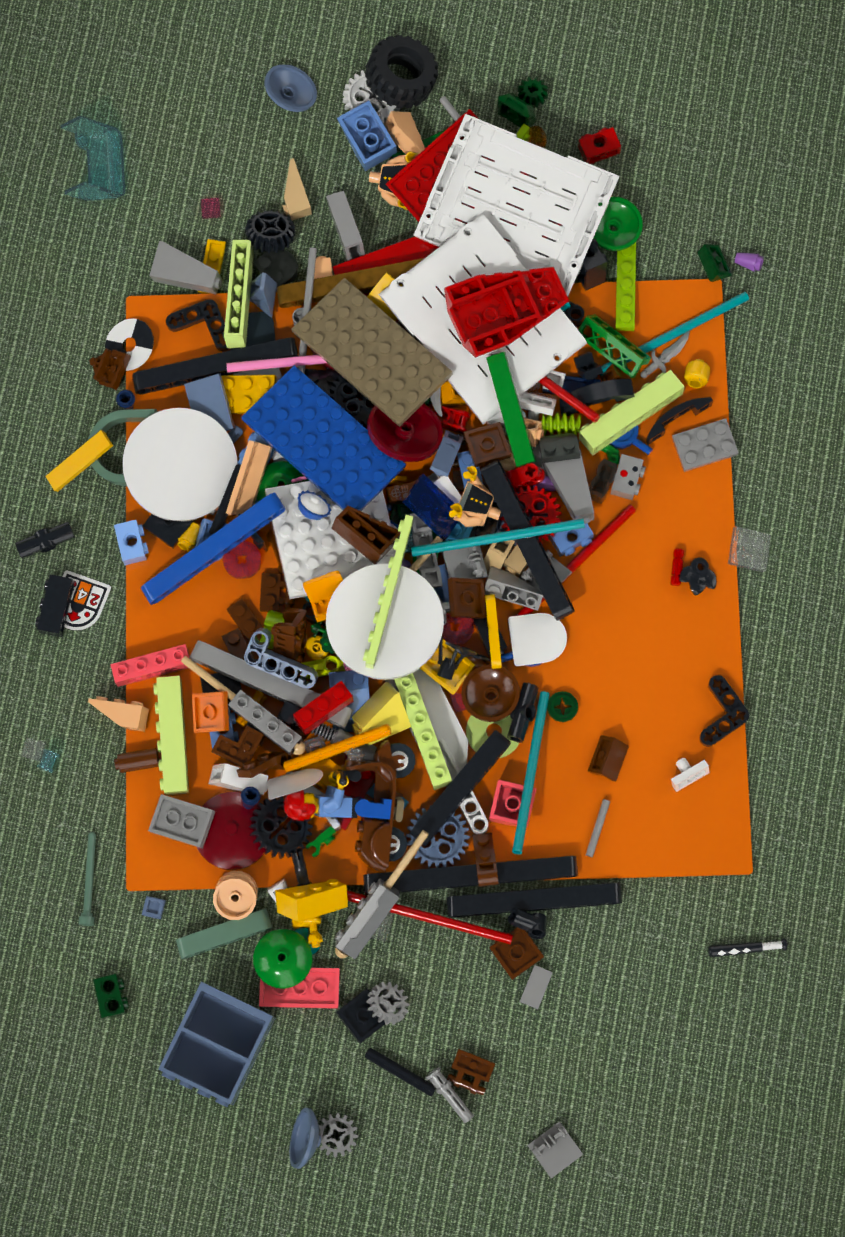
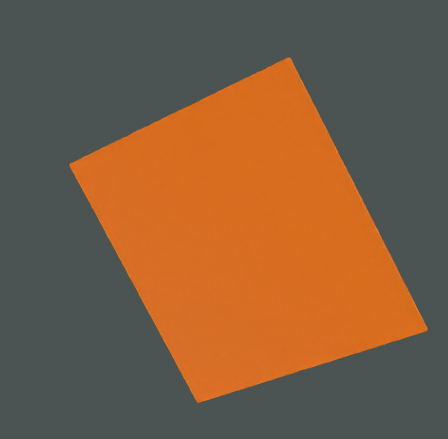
[126,279,753,891]

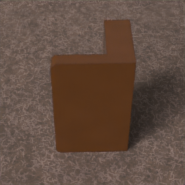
[588,735,629,781]

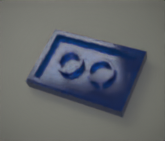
[403,474,458,540]

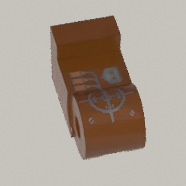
[386,480,423,505]

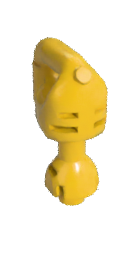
[292,916,323,948]

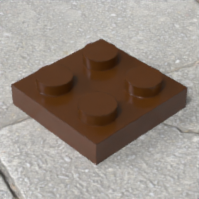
[464,422,511,468]
[448,577,486,619]
[489,927,544,980]

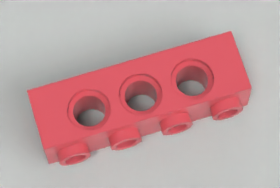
[110,644,190,687]

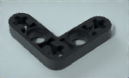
[166,299,229,351]
[699,675,749,747]

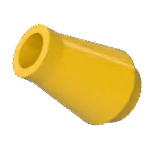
[177,522,200,552]

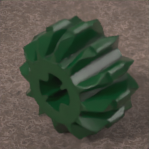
[518,76,548,108]

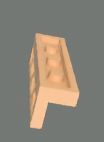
[226,440,273,516]

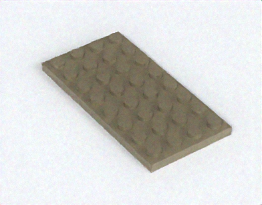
[291,278,453,427]

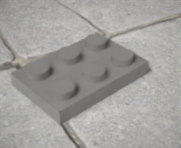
[672,419,739,472]
[148,794,215,849]

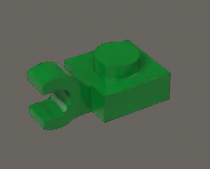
[306,826,337,858]

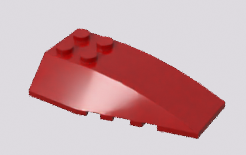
[444,267,569,358]

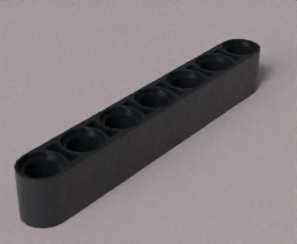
[410,730,511,846]

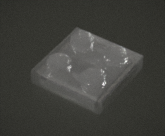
[728,526,771,573]

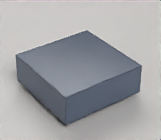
[142,896,166,920]

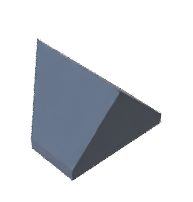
[250,272,277,318]

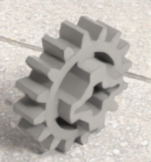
[367,982,409,1025]
[319,1113,359,1157]

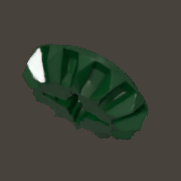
[547,691,578,723]

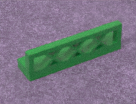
[578,314,651,378]

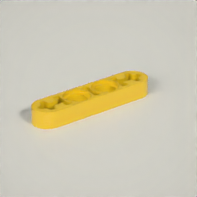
[485,594,502,669]

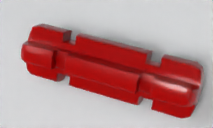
[670,548,684,586]

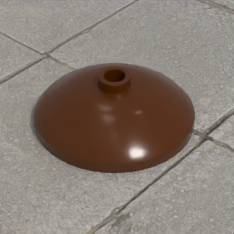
[461,664,520,722]

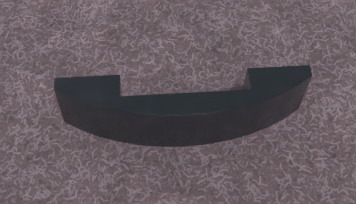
[559,379,635,416]
[646,397,713,445]

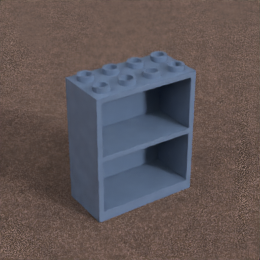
[158,982,276,1107]

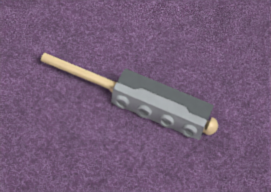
[181,656,306,756]
[334,830,429,959]

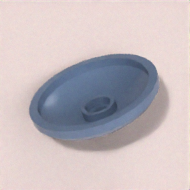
[264,64,317,112]
[289,1108,321,1169]

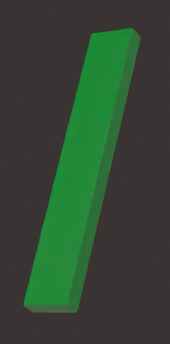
[486,352,536,467]

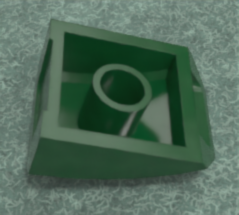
[497,93,536,131]

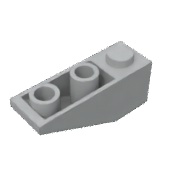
[484,567,543,610]

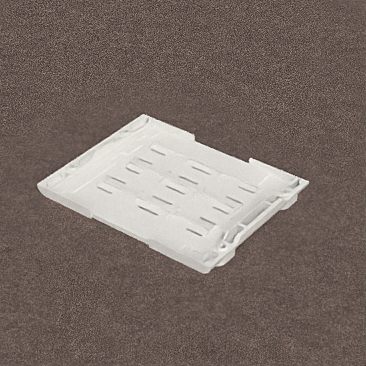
[414,114,620,297]
[378,214,587,424]

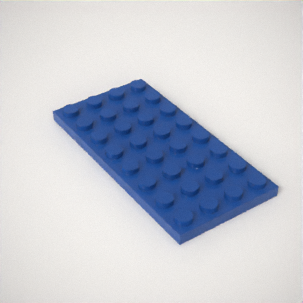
[241,365,406,511]

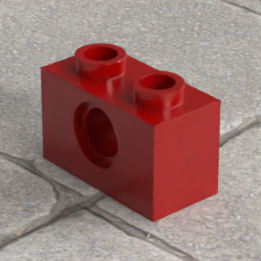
[578,127,621,164]

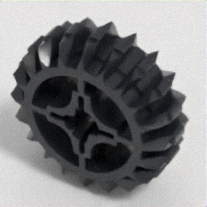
[245,209,295,254]

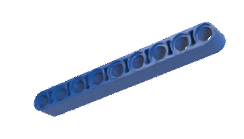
[140,493,286,605]

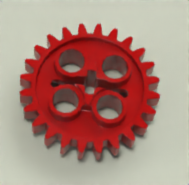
[500,485,562,546]

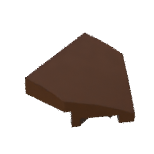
[89,348,131,391]

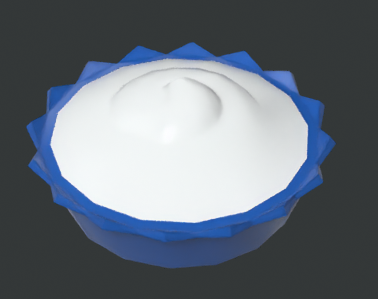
[297,490,332,520]

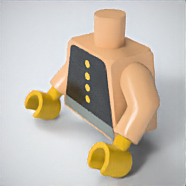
[369,152,418,210]
[449,466,501,527]

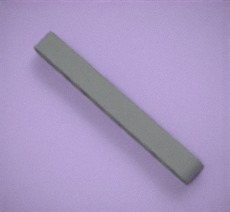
[189,640,353,729]

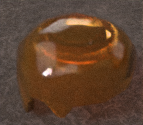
[528,125,547,148]

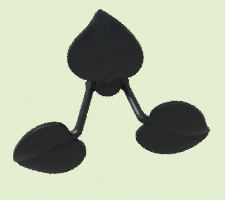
[437,633,491,680]

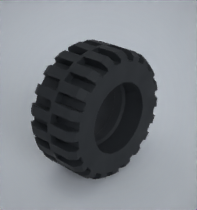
[365,35,438,108]

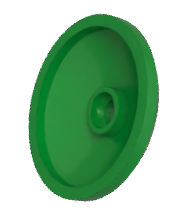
[593,197,643,251]
[257,460,310,502]
[253,929,313,989]

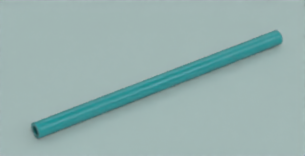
[599,292,749,376]
[411,518,585,557]
[512,691,550,854]

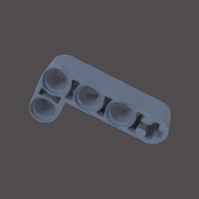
[244,627,318,689]

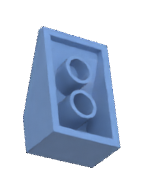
[337,100,397,171]
[329,671,370,733]

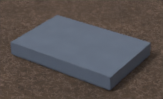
[184,374,235,431]

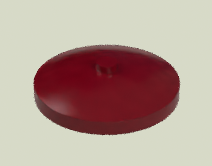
[367,404,443,462]
[197,792,272,870]

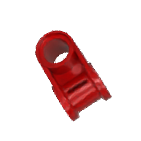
[434,406,471,433]
[506,463,545,492]

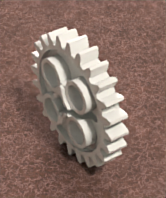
[343,70,400,124]

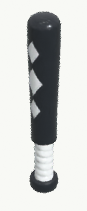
[708,939,787,957]

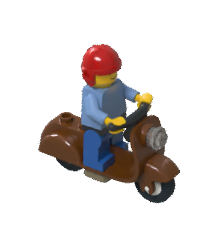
[284,740,415,873]

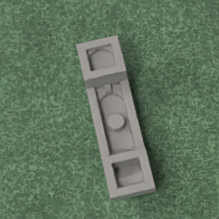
[410,511,443,588]

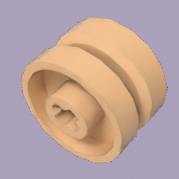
[213,871,258,920]

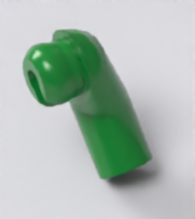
[601,444,620,466]

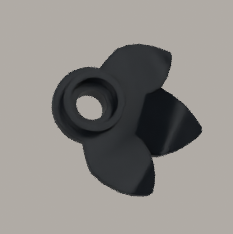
[680,558,717,596]

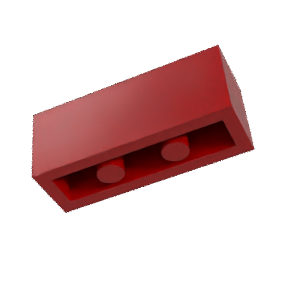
[293,681,354,735]

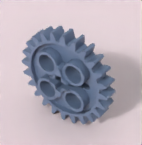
[406,805,470,868]

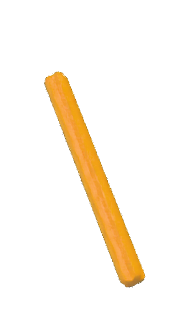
[283,724,391,772]

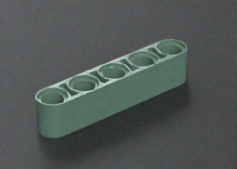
[175,909,273,959]

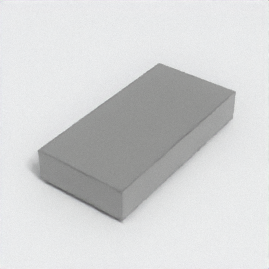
[520,965,553,1010]

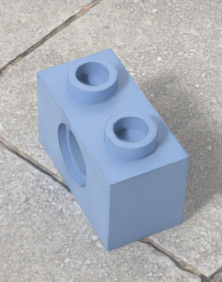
[114,520,149,565]

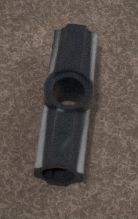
[15,522,75,559]
[507,683,539,743]

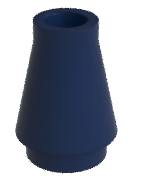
[116,390,135,410]
[241,787,260,809]

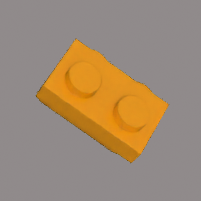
[303,571,343,623]

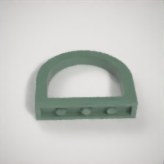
[88,409,158,486]

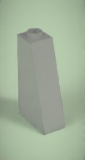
[326,191,365,261]
[149,241,222,294]
[543,450,594,524]

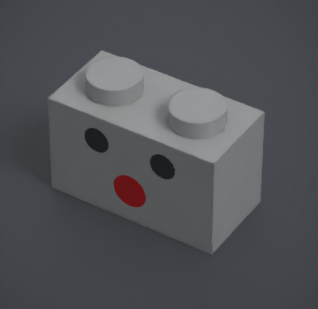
[611,454,646,500]

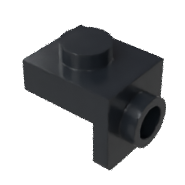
[574,352,603,380]

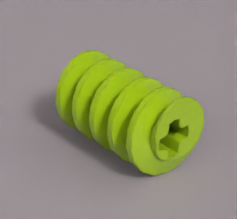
[542,412,581,436]

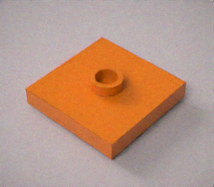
[192,691,229,733]

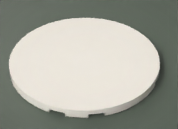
[123,408,237,522]
[326,564,444,680]

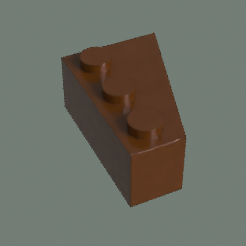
[331,506,401,564]

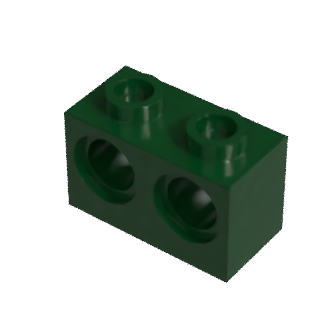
[93,974,129,1019]

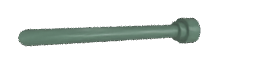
[78,832,96,926]

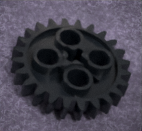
[329,375,375,428]
[249,796,313,859]

